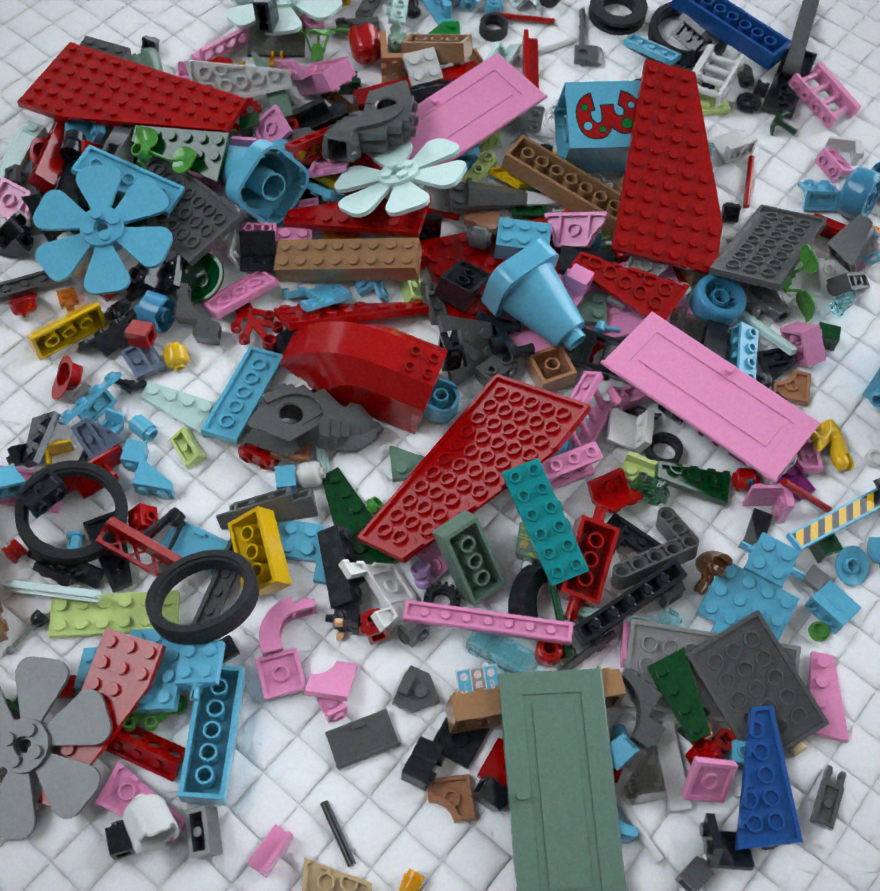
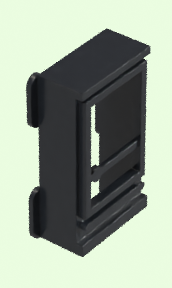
[570,327,630,385]

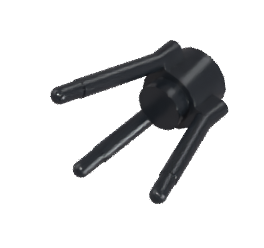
[142,507,186,550]

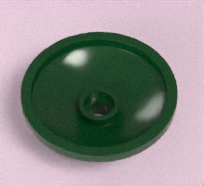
[176,253,224,304]

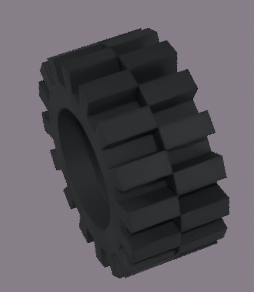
[423,581,461,607]

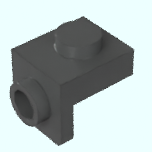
[397,624,430,648]

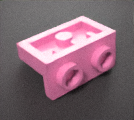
[814,148,854,182]

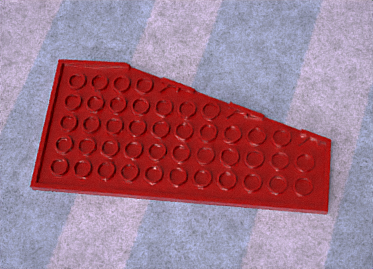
[17,42,248,133]
[611,59,723,275]
[357,374,591,563]

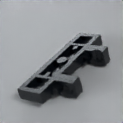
[606,513,661,555]

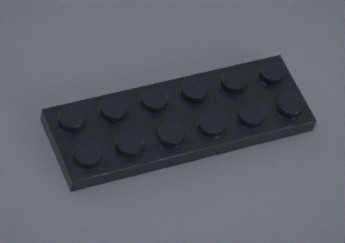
[761,50,817,119]

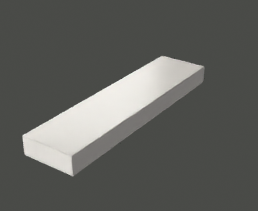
[655,721,692,813]

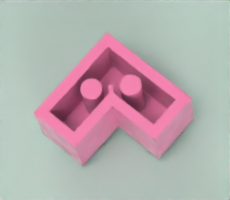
[563,263,594,309]
[780,321,826,367]

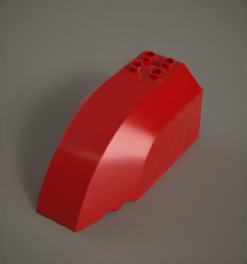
[280,321,448,434]

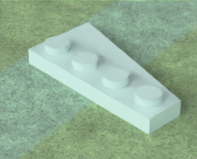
[141,381,217,438]

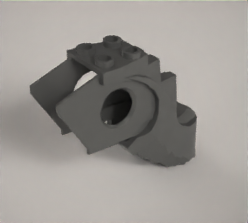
[322,81,419,162]
[244,383,384,458]

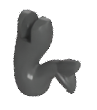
[745,284,791,323]

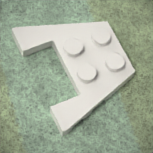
[338,559,417,632]

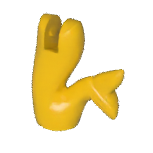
[810,419,855,471]

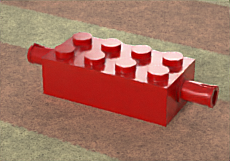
[557,504,620,622]

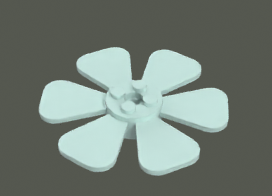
[226,0,343,36]
[334,138,467,218]

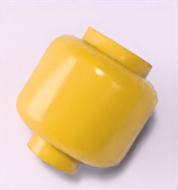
[162,342,190,371]

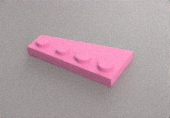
[807,651,850,743]
[95,761,186,843]

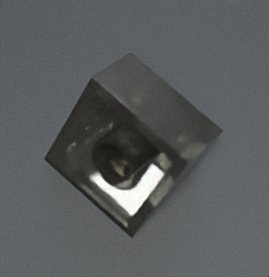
[624,746,666,805]

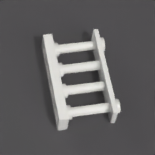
[692,44,745,108]

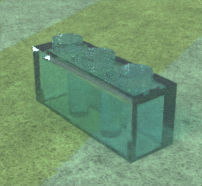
[465,631,534,673]

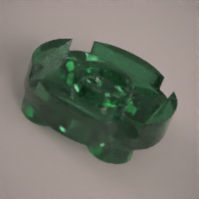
[630,472,670,506]

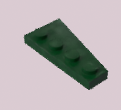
[654,461,730,506]
[647,648,711,745]

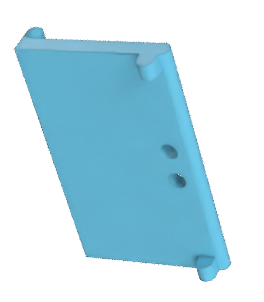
[159,520,228,574]

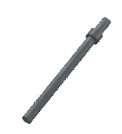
[558,630,617,670]

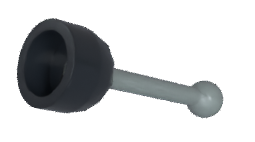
[6,609,50,655]

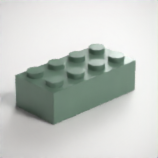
[432,510,506,606]

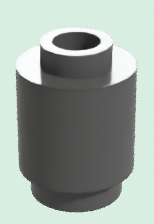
[737,64,755,88]

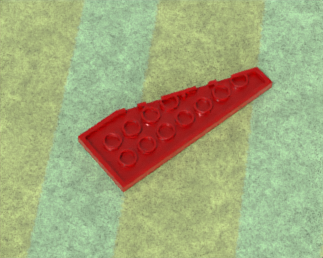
[283,194,432,237]

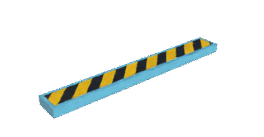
[785,488,880,551]

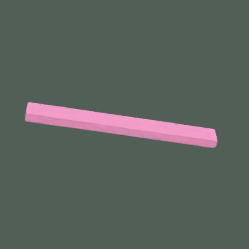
[402,599,573,645]

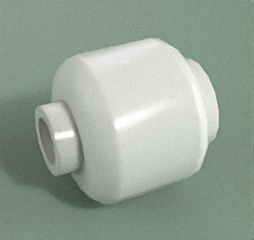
[295,461,326,488]

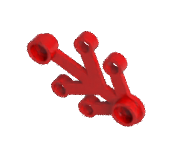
[230,302,283,351]

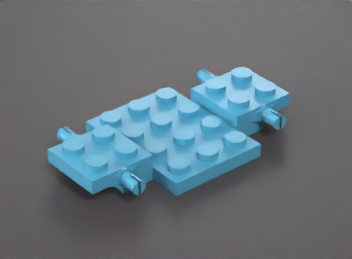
[695,532,806,641]
[74,629,226,713]

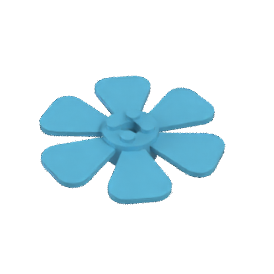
[33,164,173,295]

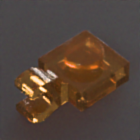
[56,287,79,313]

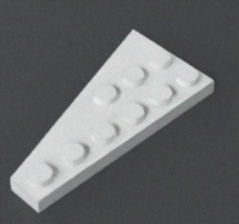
[184,59,294,98]

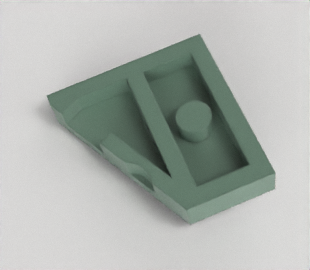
[577,292,607,326]
[389,446,424,482]

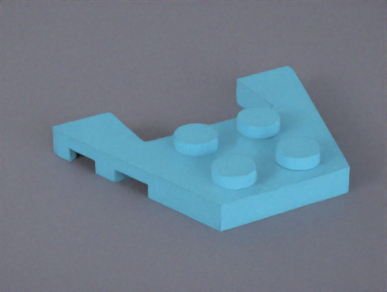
[282,284,352,312]
[278,520,326,585]

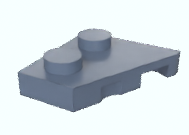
[71,417,125,460]

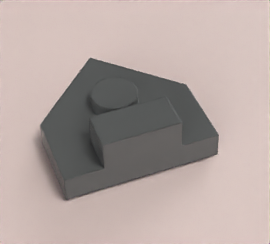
[392,665,440,714]

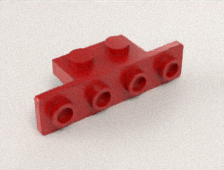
[61,444,123,499]

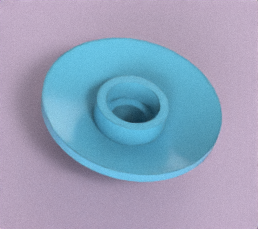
[835,545,869,586]

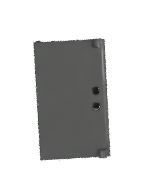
[325,709,401,770]

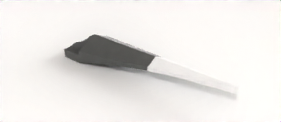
[448,180,561,213]

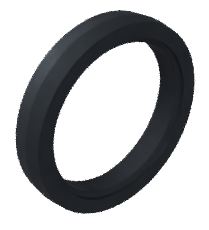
[648,2,728,65]
[14,460,128,566]
[145,549,259,645]

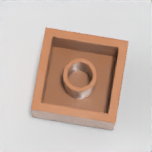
[525,346,577,392]

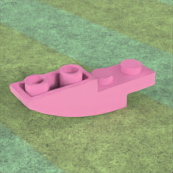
[240,222,312,249]

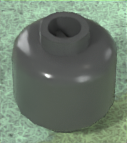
[466,225,493,250]

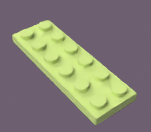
[48,590,180,639]

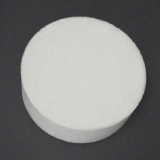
[864,448,880,468]

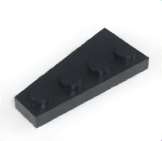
[82,511,133,593]

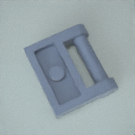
[120,343,168,382]

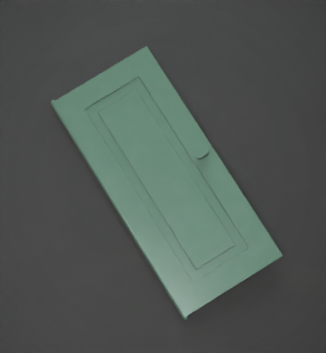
[498,666,627,891]

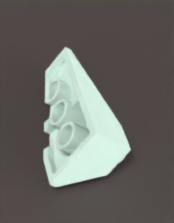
[0,120,48,179]

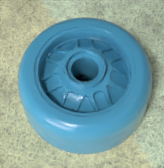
[837,167,880,219]
[689,274,747,327]

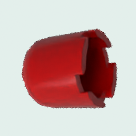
[348,23,381,65]

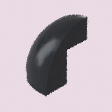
[0,209,34,258]

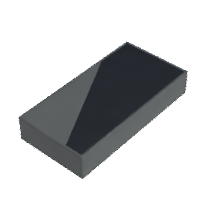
[743,508,773,546]

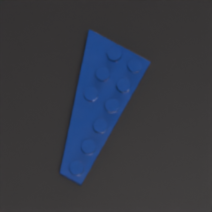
[735,705,803,850]

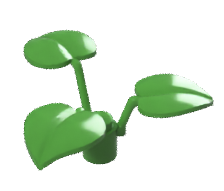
[279,28,350,62]
[131,125,197,174]
[772,244,818,323]

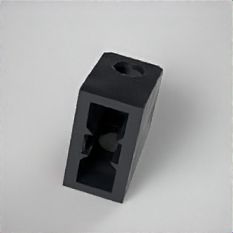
[252,0,279,33]

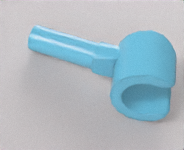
[594,320,620,334]

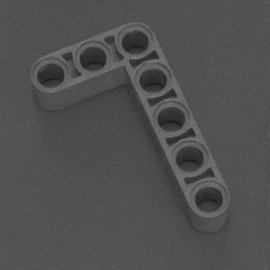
[611,507,699,590]

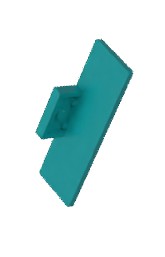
[501,458,589,586]

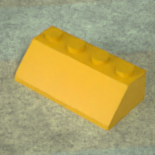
[25,301,107,361]
[227,506,292,596]

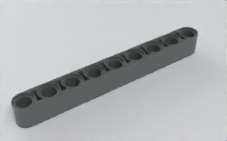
[781,0,820,76]

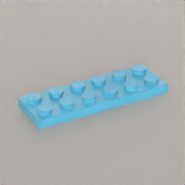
[71,144,185,216]
[201,346,283,445]

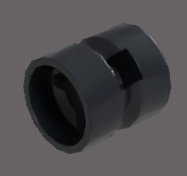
[59,129,87,163]

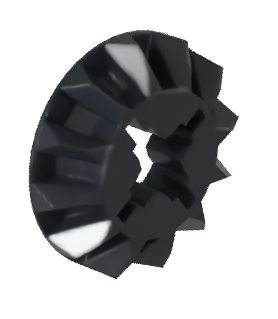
[736,92,762,114]
[104,299,131,320]

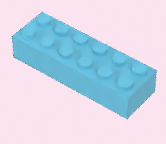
[178,665,246,806]

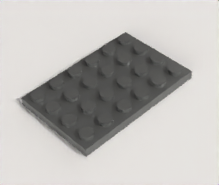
[686,610,830,752]

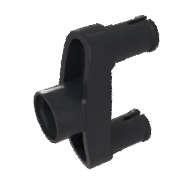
[488,320,535,362]

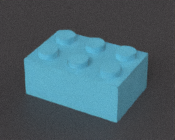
[494,217,551,260]

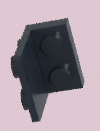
[239,230,276,272]

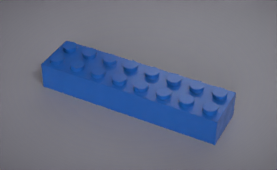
[670,0,792,71]

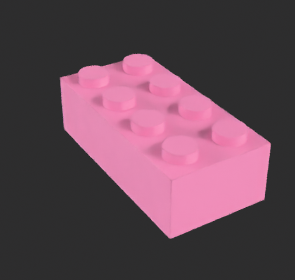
[292,56,357,96]

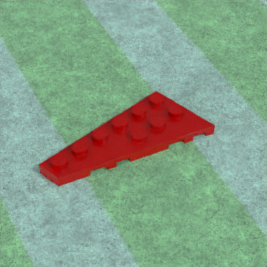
[570,252,690,320]

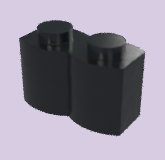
[401,736,446,791]

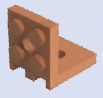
[380,30,408,82]

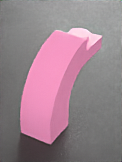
[606,384,651,411]
[259,596,317,656]

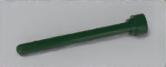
[546,576,577,659]

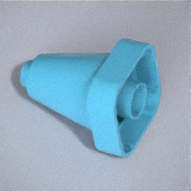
[221,139,309,226]
[481,238,586,351]

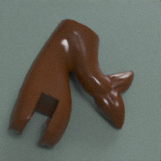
[693,550,733,595]

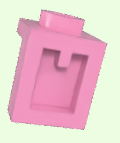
[316,697,348,723]

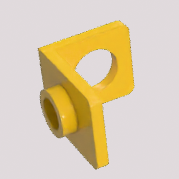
[45,439,75,466]

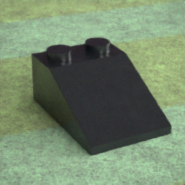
[434,259,491,312]

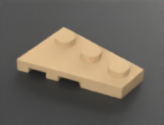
[302,857,373,891]

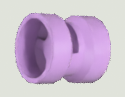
[410,560,435,589]

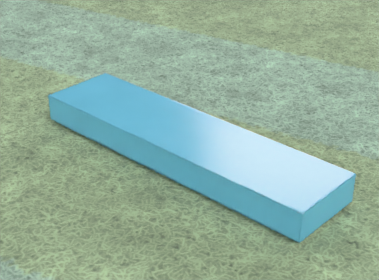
[623,33,681,66]

